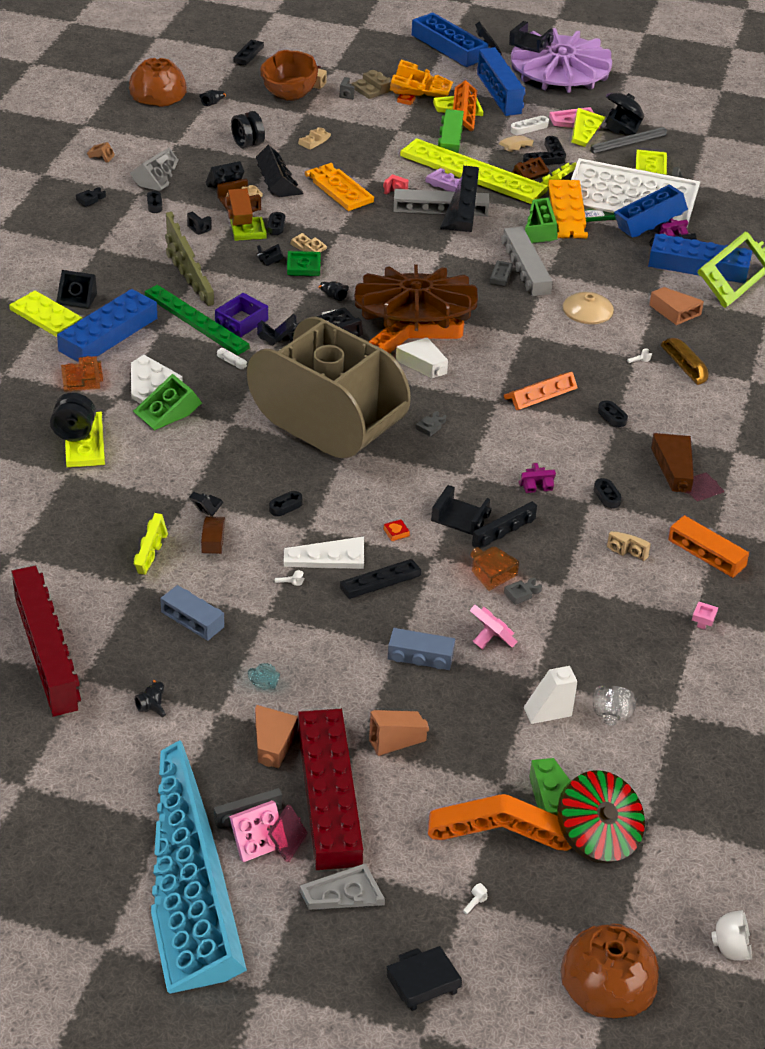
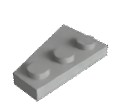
[300,863,385,910]

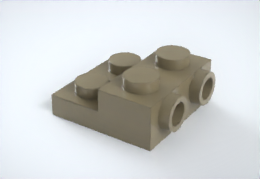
[351,70,391,99]

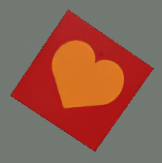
[397,94,416,105]
[383,519,410,541]

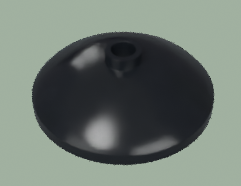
[605,93,644,119]

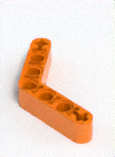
[369,318,464,354]
[428,794,572,851]

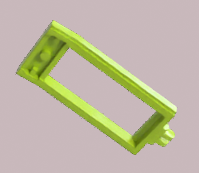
[697,231,765,308]

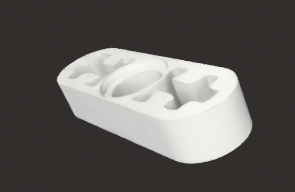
[511,116,549,135]

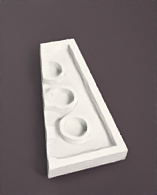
[284,537,364,569]

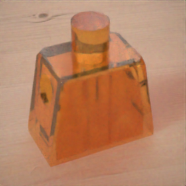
[471,547,519,591]

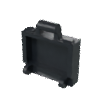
[387,946,462,1011]

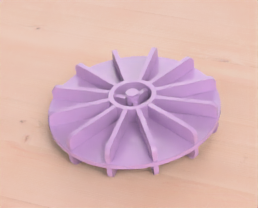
[511,28,612,93]

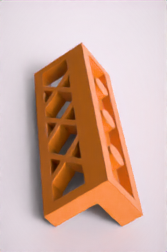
[453,80,477,131]
[504,372,578,410]

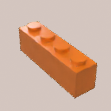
[668,515,749,578]

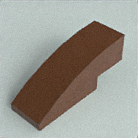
[201,516,225,554]

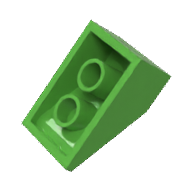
[133,374,202,430]

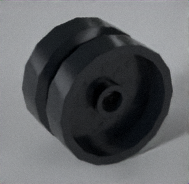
[231,111,265,149]
[50,393,96,441]

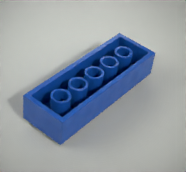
[411,12,488,67]
[477,47,525,116]
[648,234,753,283]
[57,289,158,365]

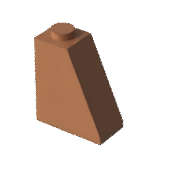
[649,287,704,325]
[255,705,298,768]
[369,710,429,756]

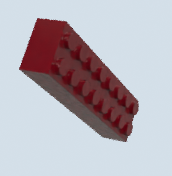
[11,565,81,717]
[298,708,364,870]

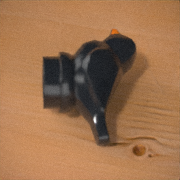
[199,89,226,106]
[318,281,349,301]
[134,680,166,717]

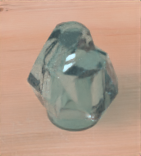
[247,663,280,690]

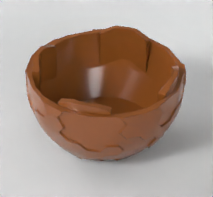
[260,50,318,101]
[129,58,187,107]
[560,923,659,1018]

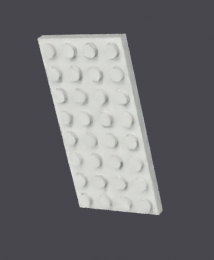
[571,158,700,228]

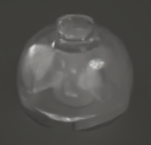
[592,685,637,725]

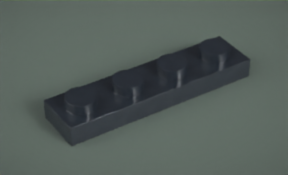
[472,501,537,550]
[340,559,421,599]

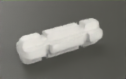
[217,348,247,370]

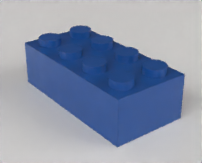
[614,184,688,238]

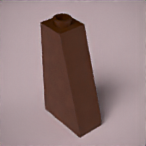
[651,433,694,493]

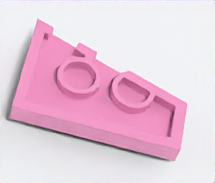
[549,107,601,130]

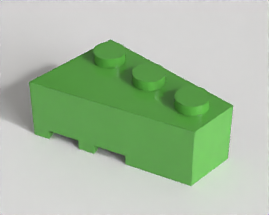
[438,109,464,153]
[525,198,558,243]
[529,758,571,816]

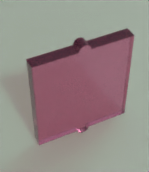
[686,472,724,502]
[268,805,308,862]

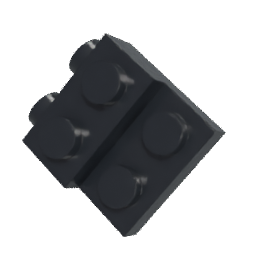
[604,105,643,135]
[206,161,244,188]

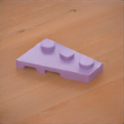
[425,168,460,192]

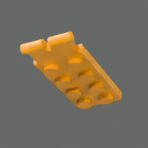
[305,163,374,211]
[548,180,588,238]

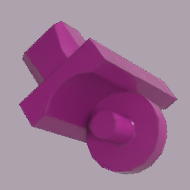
[657,218,688,237]
[519,462,556,493]

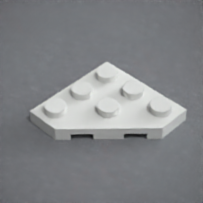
[131,355,183,404]

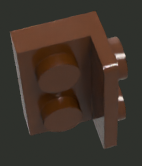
[512,157,549,180]

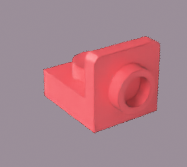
[383,174,409,195]

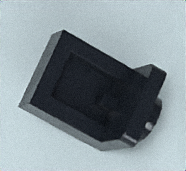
[256,244,284,266]

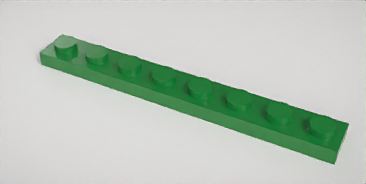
[145,285,250,355]

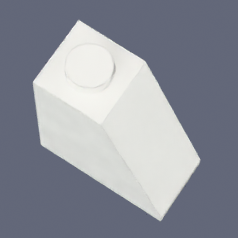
[396,337,448,378]
[524,666,577,724]

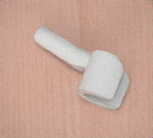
[627,349,652,363]
[275,570,305,586]
[463,883,488,915]

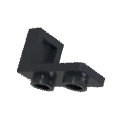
[257,314,297,345]

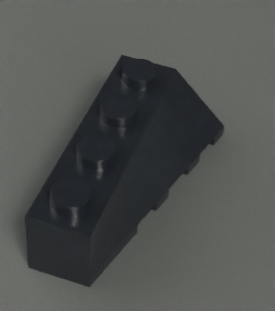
[256,145,303,197]
[440,165,479,232]

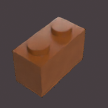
[225,188,253,226]

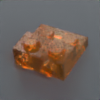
[61,356,103,392]

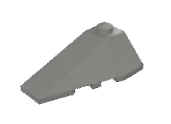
[130,147,178,191]

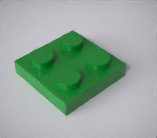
[287,251,321,276]

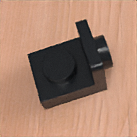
[187,211,212,235]
[189,492,223,517]

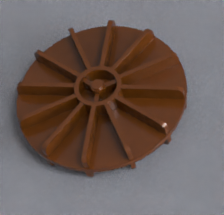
[354,264,478,331]

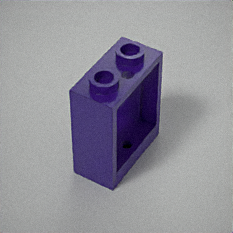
[215,293,268,338]

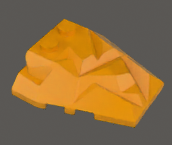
[390,60,453,97]

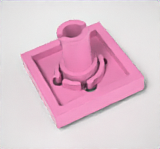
[470,605,518,650]
[229,801,286,862]

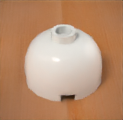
[712,910,752,961]

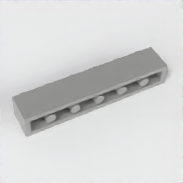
[394,189,489,217]
[501,227,552,296]

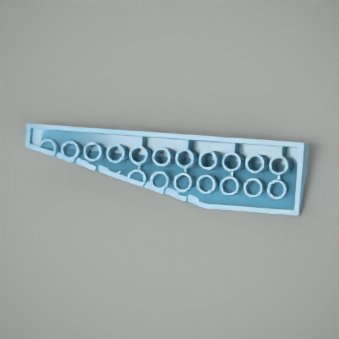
[151,740,247,994]

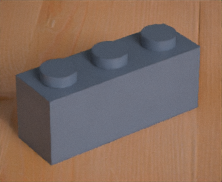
[160,585,224,641]
[388,628,455,670]

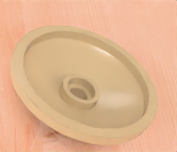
[563,292,614,324]

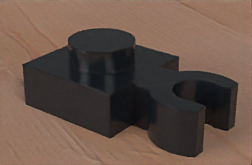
[76,187,106,207]

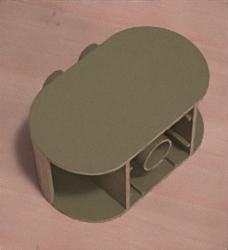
[247,317,410,458]

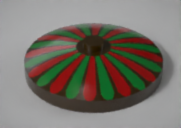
[557,770,645,864]

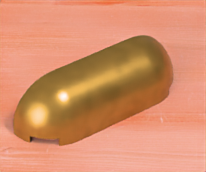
[661,338,708,385]

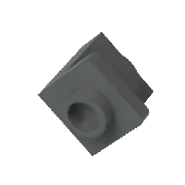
[339,77,355,100]

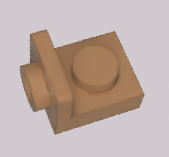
[87,142,115,162]

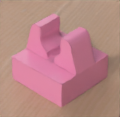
[692,602,718,630]

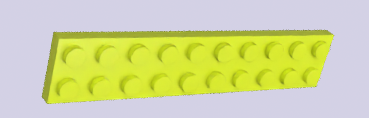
[400,138,548,204]

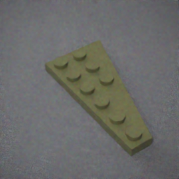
[165,211,214,306]

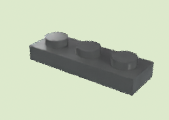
[214,788,282,828]

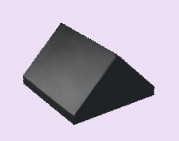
[56,270,97,308]

